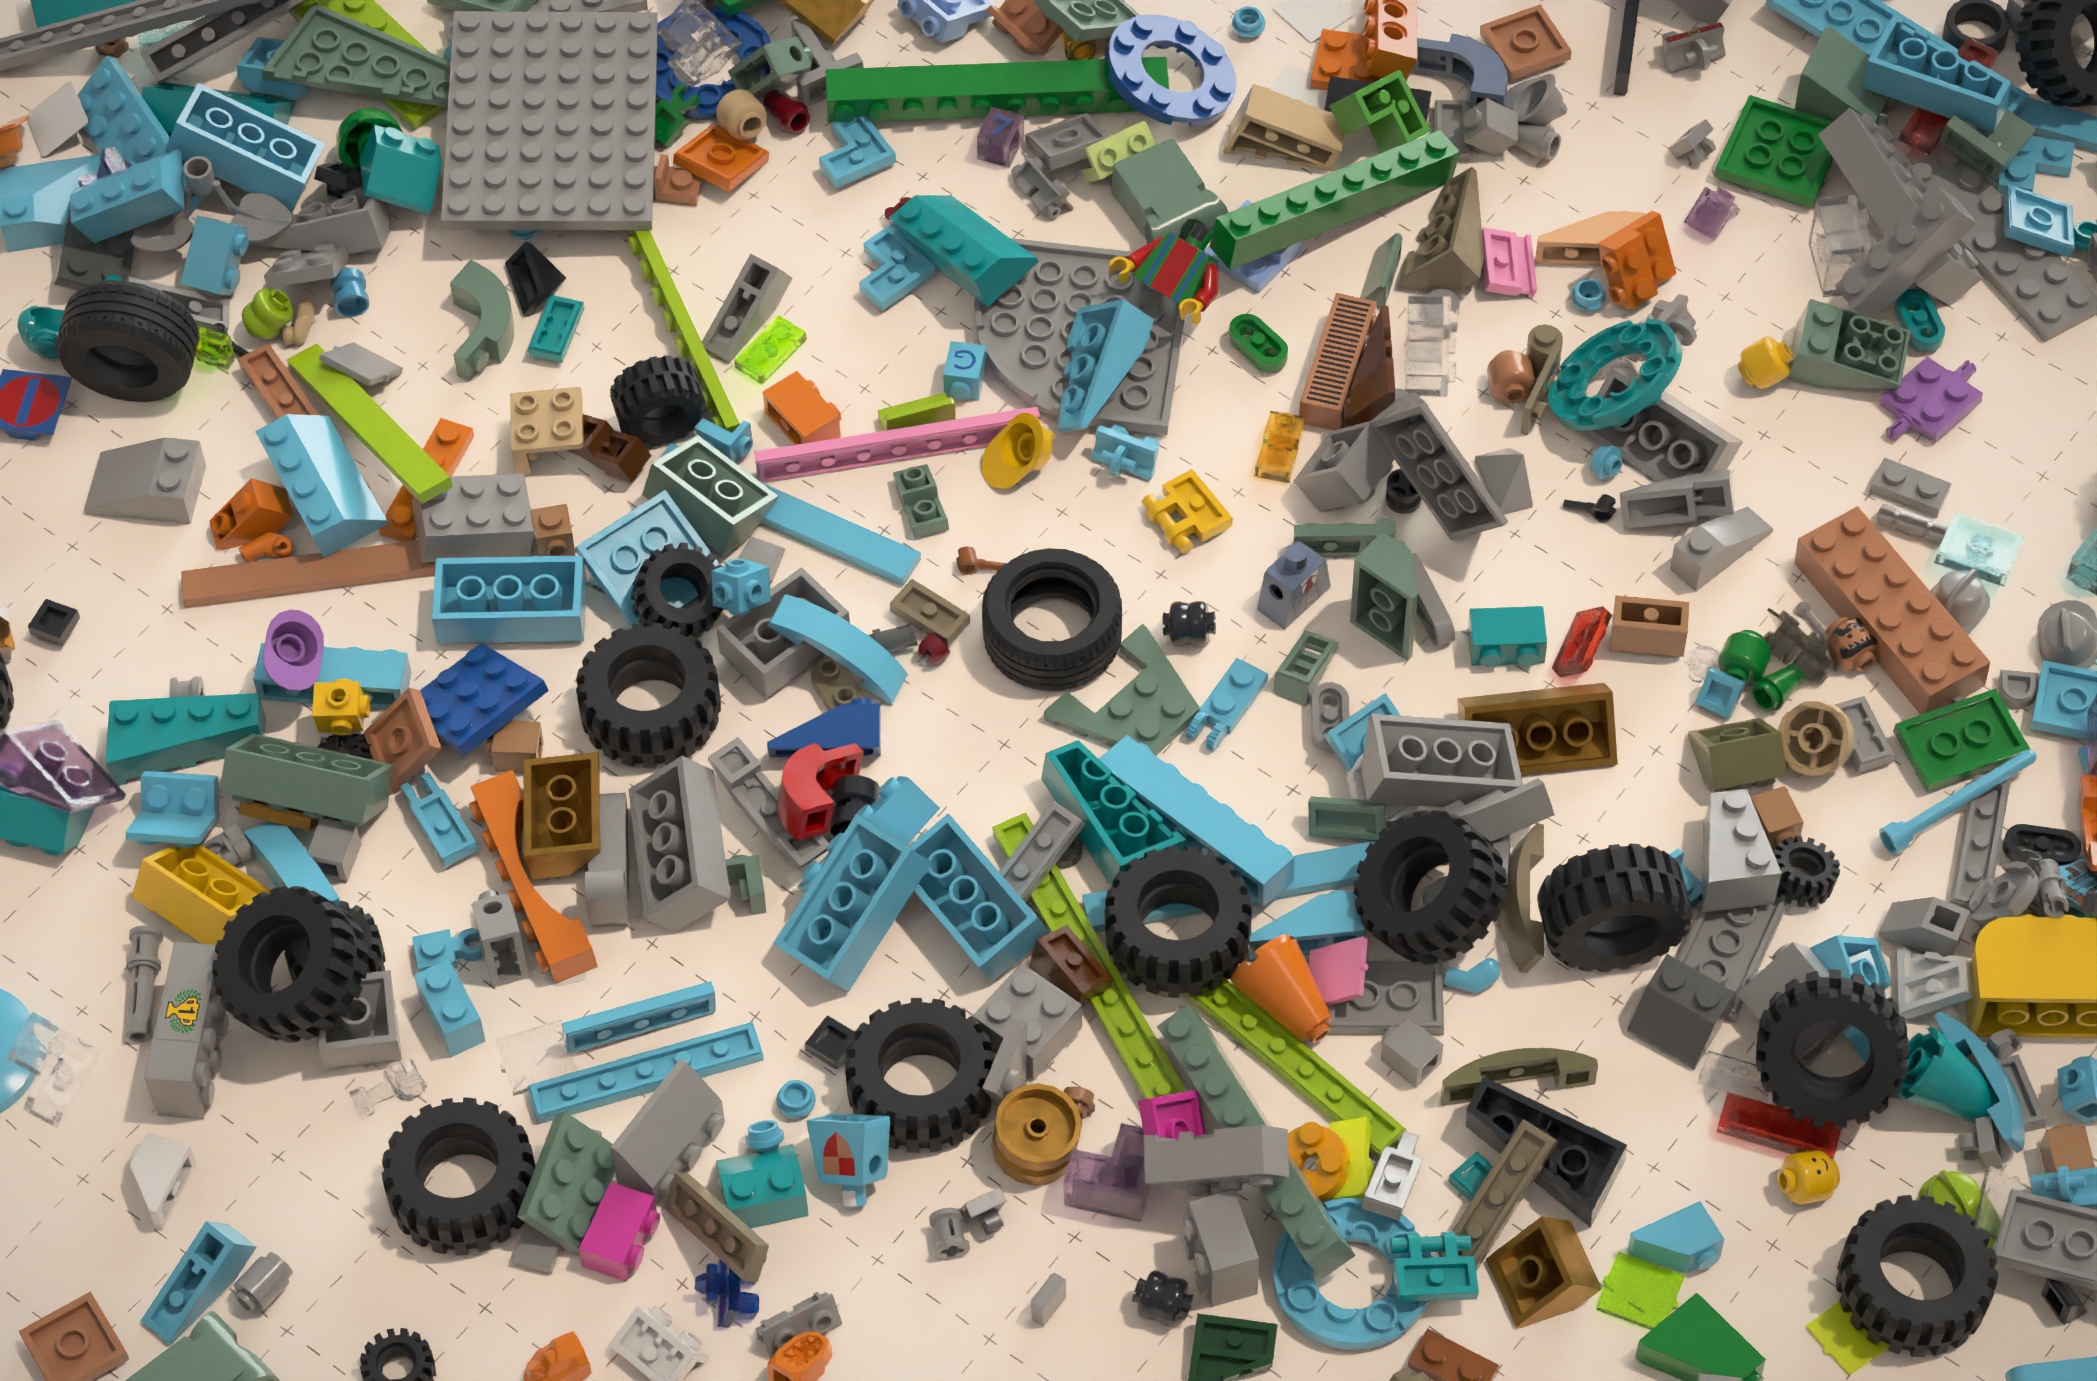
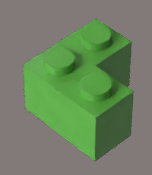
[1329,70,1430,153]

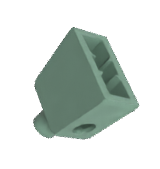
[728,36,813,97]

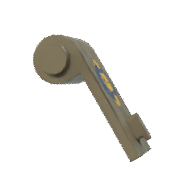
[1521,324,1563,435]

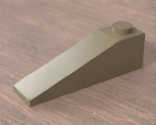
[1399,167,1484,293]

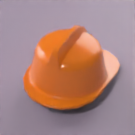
[0,115,30,168]

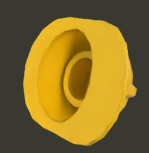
[982,412,1056,489]

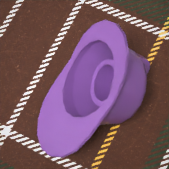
[263,609,324,691]

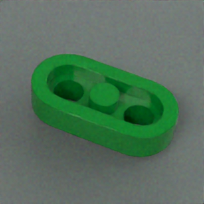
[1229,314,1288,372]

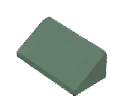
[1360,233,1403,308]

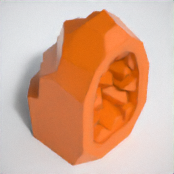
[523,1331,592,1381]
[767,1332,832,1381]

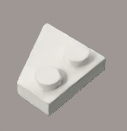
[1897,948,1974,1020]

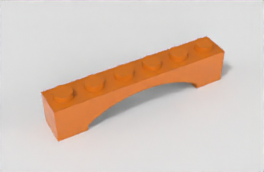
[469,769,598,984]

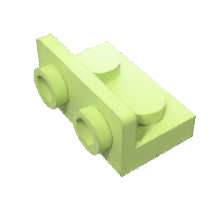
[1081,121,1156,183]

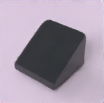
[2041,1278,2087,1325]

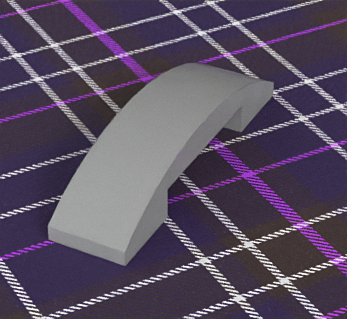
[708,737,829,869]

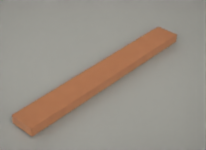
[181,540,436,608]

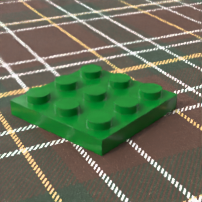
[1714,95,1834,208]

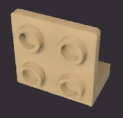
[510,387,584,475]

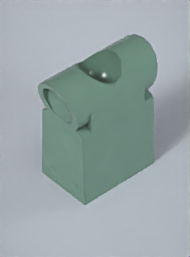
[1112,138,1229,244]
[126,1311,280,1381]

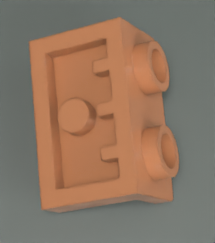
[986,0,1064,56]

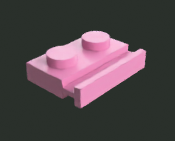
[1482,228,1537,298]

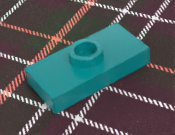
[528,295,585,363]

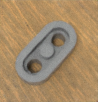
[1311,682,1350,753]

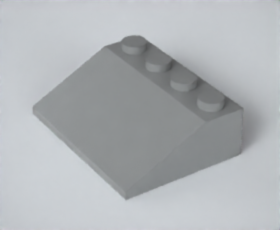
[1369,392,1509,540]

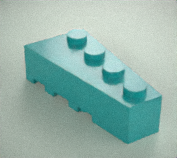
[105,693,266,788]

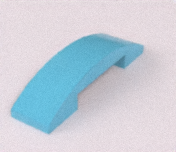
[768,594,908,705]
[1934,1012,2025,1153]

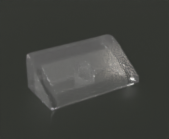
[1696,1051,1774,1114]

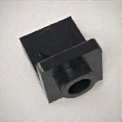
[314,160,363,199]

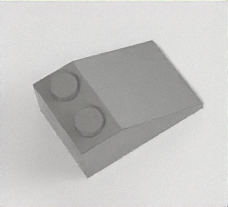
[84,437,206,524]

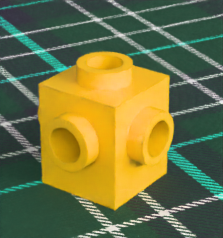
[312,679,370,735]

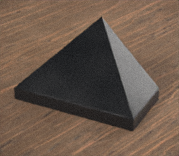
[505,241,567,317]

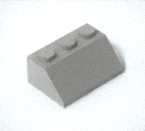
[611,1059,725,1206]

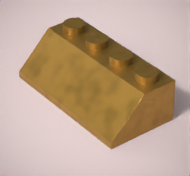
[1457,683,1618,775]

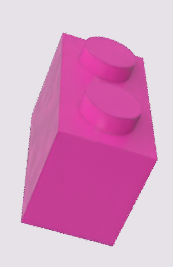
[579,1182,660,1282]

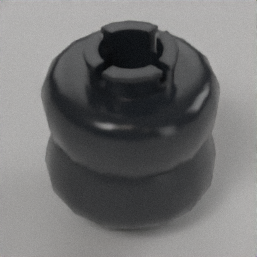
[1162,601,1216,646]
[1132,1270,1194,1327]

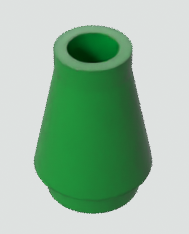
[1751,664,1805,712]

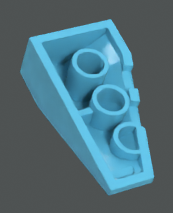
[1810,935,1891,1063]

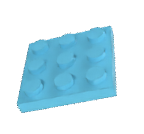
[575,490,720,629]

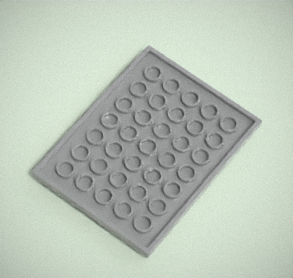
[441,11,658,230]

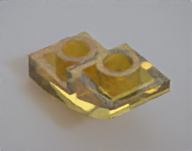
[1254,411,1306,483]

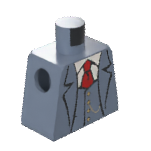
[1257,541,1331,630]

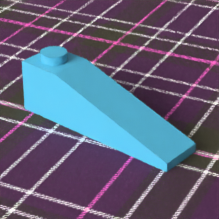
[1058,299,1154,432]

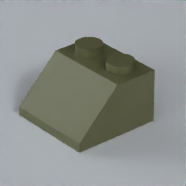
[1688,718,1787,792]

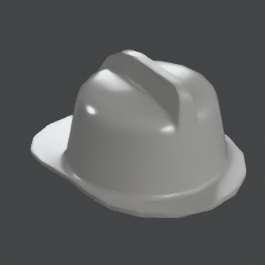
[1506,73,1568,127]
[1930,569,1990,635]
[2038,600,2097,669]

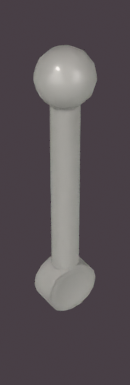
[1796,602,1826,640]

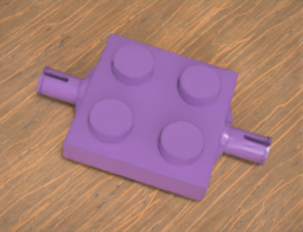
[1880,356,1983,442]

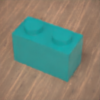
[1467,606,1547,667]

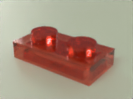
[1551,606,1612,678]

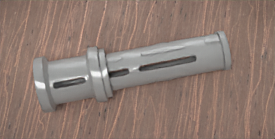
[126,925,163,1042]

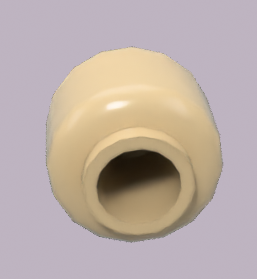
[716,89,767,141]

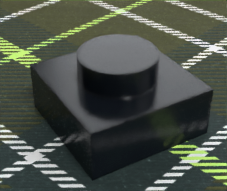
[28,598,80,646]
[805,1015,855,1070]

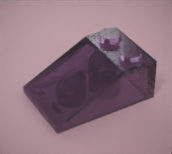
[0,719,126,813]

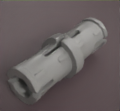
[2034,859,2069,918]

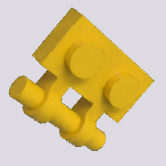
[1141,469,1233,554]

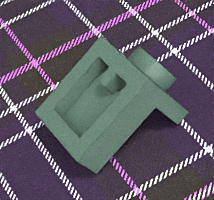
[725,855,766,915]

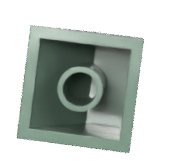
[1795,26,1899,126]

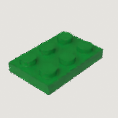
[1893,688,2030,792]

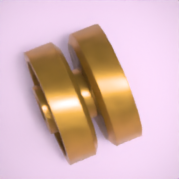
[991,1083,1082,1186]

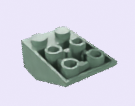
[1787,299,1911,389]

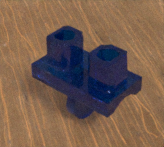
[694,1260,759,1328]

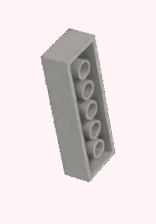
[1818,108,1982,306]

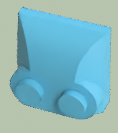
[237,37,309,100]

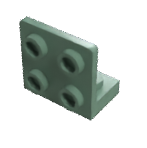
[1939,109,2035,181]

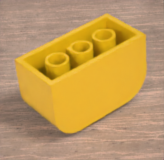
[1965,914,2097,1038]

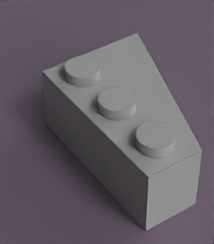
[1701,789,1782,913]
[1143,1125,1289,1196]

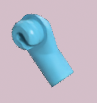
[1444,958,1500,993]

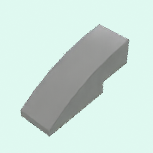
[1619,469,1735,529]

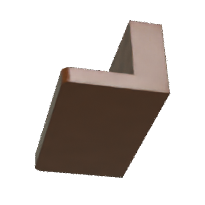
[1029,925,1113,1009]

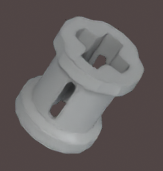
[929,1207,970,1260]

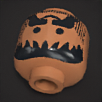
[1824,617,1878,672]

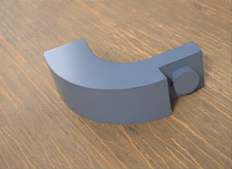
[1412,33,1508,109]

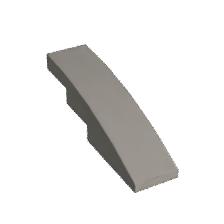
[1439,778,1555,842]

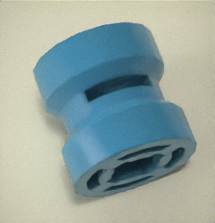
[330,268,370,317]

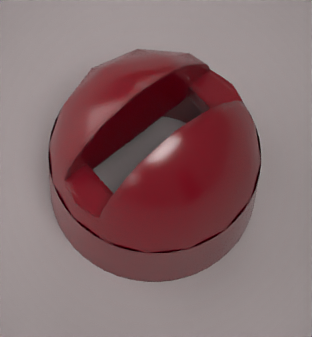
[918,633,951,665]

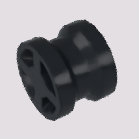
[1385,468,1422,514]

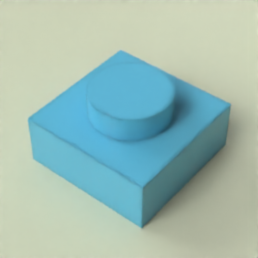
[1695,667,1746,719]

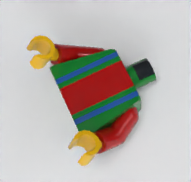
[1109,223,1219,325]

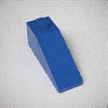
[767,698,881,757]

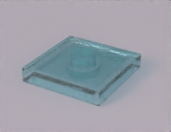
[1934,513,2025,587]

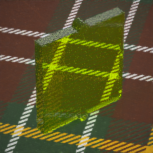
[1596,1251,1685,1330]

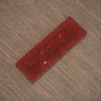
[1716,1092,1842,1159]

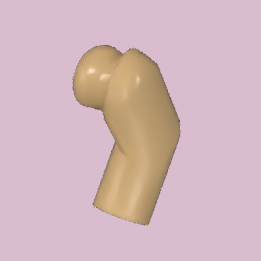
[283,298,315,346]

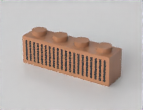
[1299,293,1378,431]

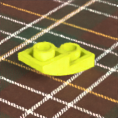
[1329,1117,1374,1200]

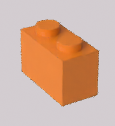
[762,371,842,445]

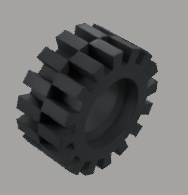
[1773,836,1841,907]
[360,1328,436,1381]

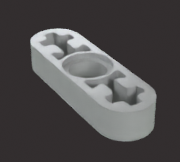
[1412,553,1455,646]

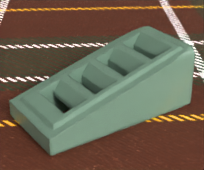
[1273,630,1339,705]

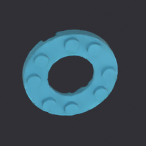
[1272,1198,1431,1350]

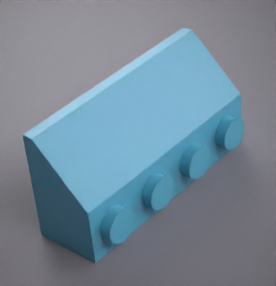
[255,414,388,558]
[773,814,932,992]

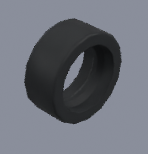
[1942,0,2010,62]

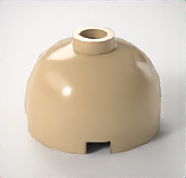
[1778,701,1855,776]

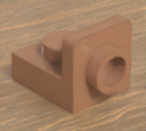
[654,154,704,207]

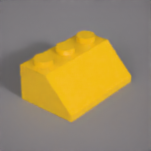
[131,844,271,945]

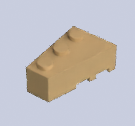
[1223,83,1345,170]

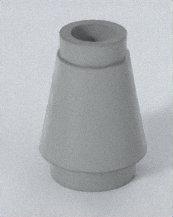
[1514,123,1561,160]

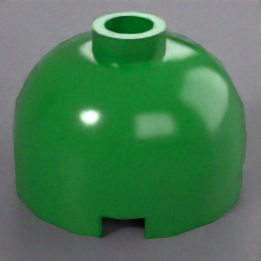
[336,108,403,169]

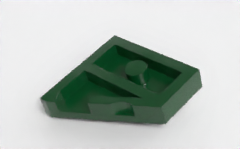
[1188,1313,1278,1381]

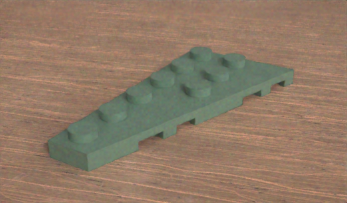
[262,3,451,107]

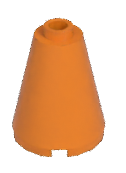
[1230,934,1333,1043]

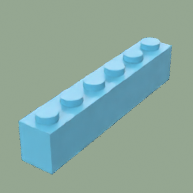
[1099,735,1295,907]

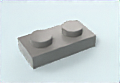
[1869,457,1952,518]

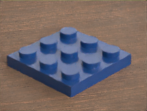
[420,643,549,757]

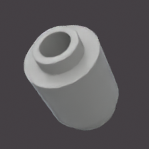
[234,1252,293,1312]

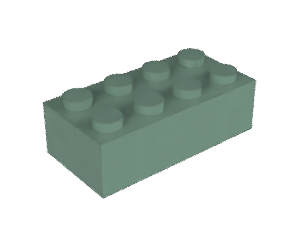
[220,733,394,827]

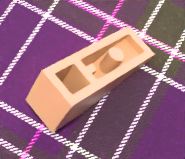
[1535,211,1643,266]

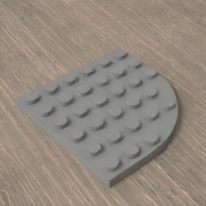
[974,238,1185,435]

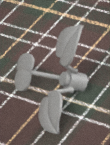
[130,156,293,253]

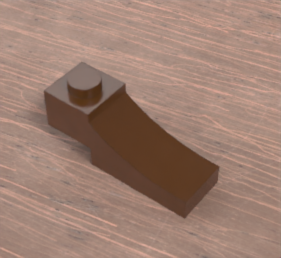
[566,414,652,482]

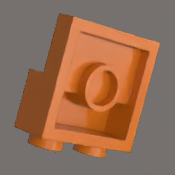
[1598,211,1677,310]

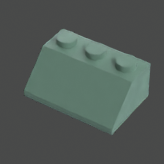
[642,435,778,556]
[1350,531,1418,661]

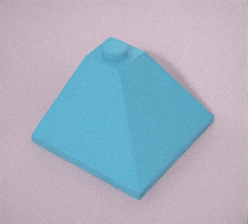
[0,154,107,252]

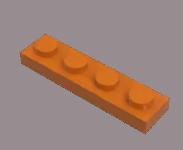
[379,418,474,542]

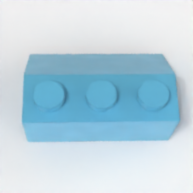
[70,149,185,243]

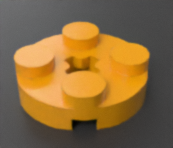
[1288,1122,1350,1202]

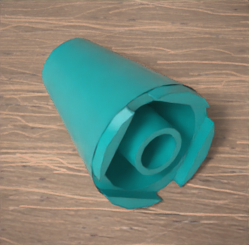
[1897,1027,2000,1124]

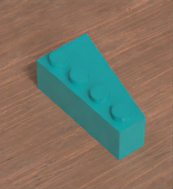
[1041,740,1186,887]

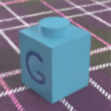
[943,341,986,400]

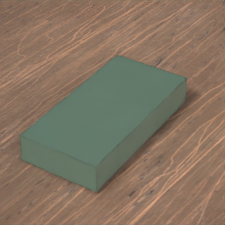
[1308,796,1386,841]

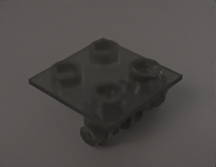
[1764,607,1838,685]

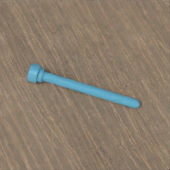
[1879,750,2037,855]

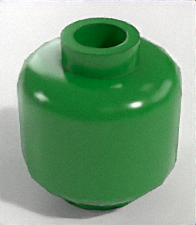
[1717,630,1771,685]

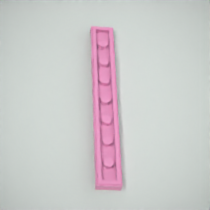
[754,406,1040,482]

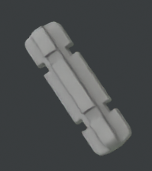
[1876,504,1948,544]

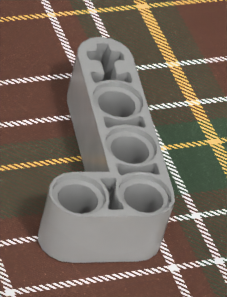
[585,792,630,925]

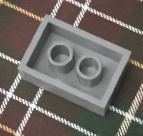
[412,473,535,562]
[716,567,850,699]

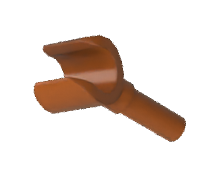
[956,546,1006,575]

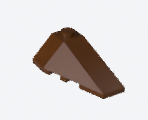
[1344,306,1395,426]

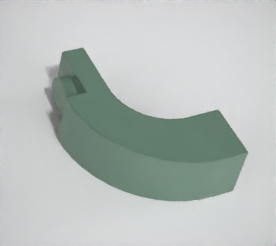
[450,260,514,382]

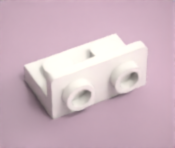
[608,1305,709,1381]

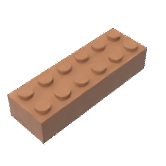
[1794,506,1991,715]

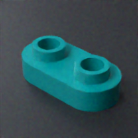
[1894,289,1945,352]

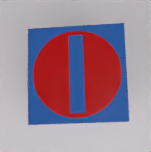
[0,369,72,441]

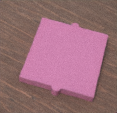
[1308,936,1369,1006]

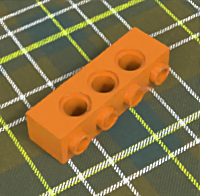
[1363,0,1417,82]

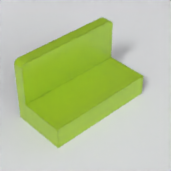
[877,392,956,431]

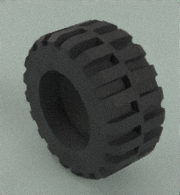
[2015,0,2097,107]
[576,623,721,768]
[1354,809,1507,964]
[1537,843,1693,972]
[1104,846,1252,998]
[212,886,368,1043]
[1756,969,1909,1129]
[845,997,994,1153]
[381,1097,536,1255]
[1836,1195,1998,1357]

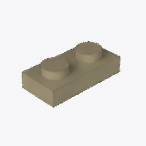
[890,579,971,647]

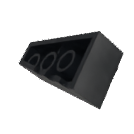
[1466,1077,1627,1228]

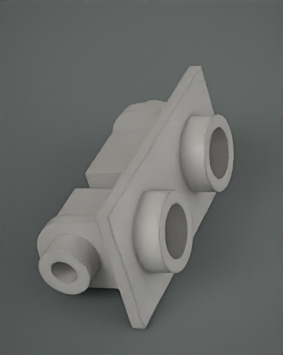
[1011,151,1074,219]
[755,1292,843,1359]

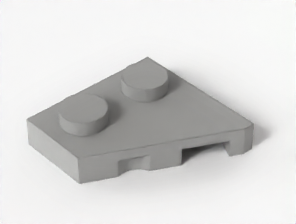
[983,1019,1028,1107]

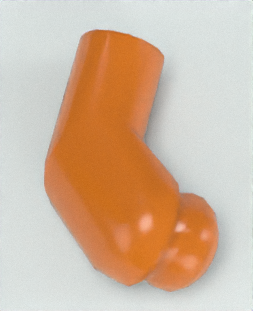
[238,532,294,563]

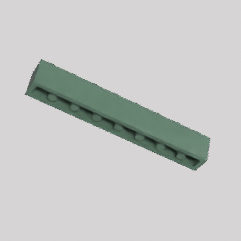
[1157,1004,1356,1278]

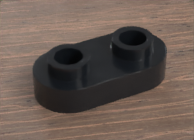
[2002,824,2081,866]

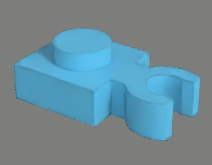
[412,928,483,972]

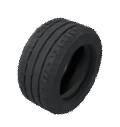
[982,548,1122,691]

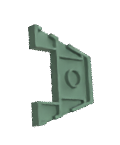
[1044,623,1200,756]

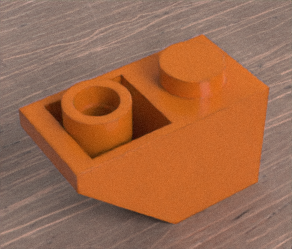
[209,478,294,550]

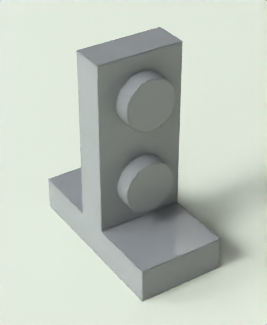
[791,18,864,107]

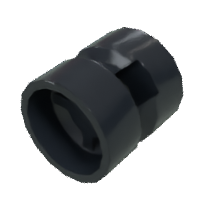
[827,775,880,839]

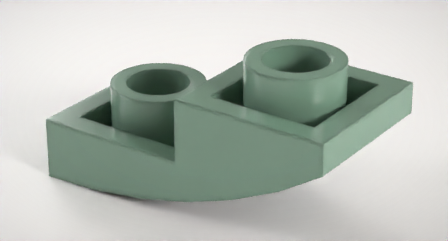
[893,464,949,539]

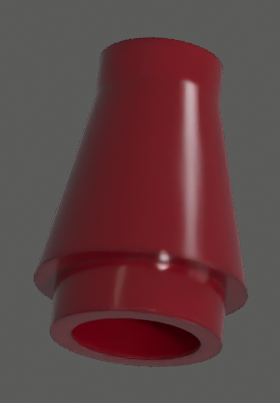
[763,90,810,134]

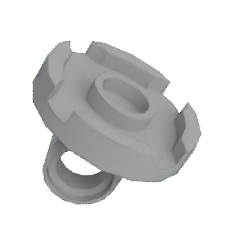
[1969,861,2046,929]

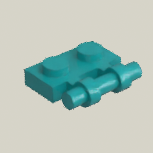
[1389,1231,1479,1302]

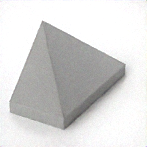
[1475,448,1533,515]

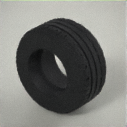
[56,280,199,402]

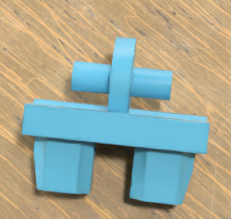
[1091,424,1160,481]
[2031,1166,2097,1208]

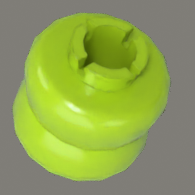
[241,288,293,340]

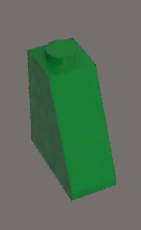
[1635,1293,1766,1381]

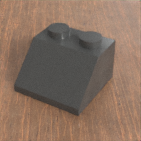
[1627,954,1735,1070]

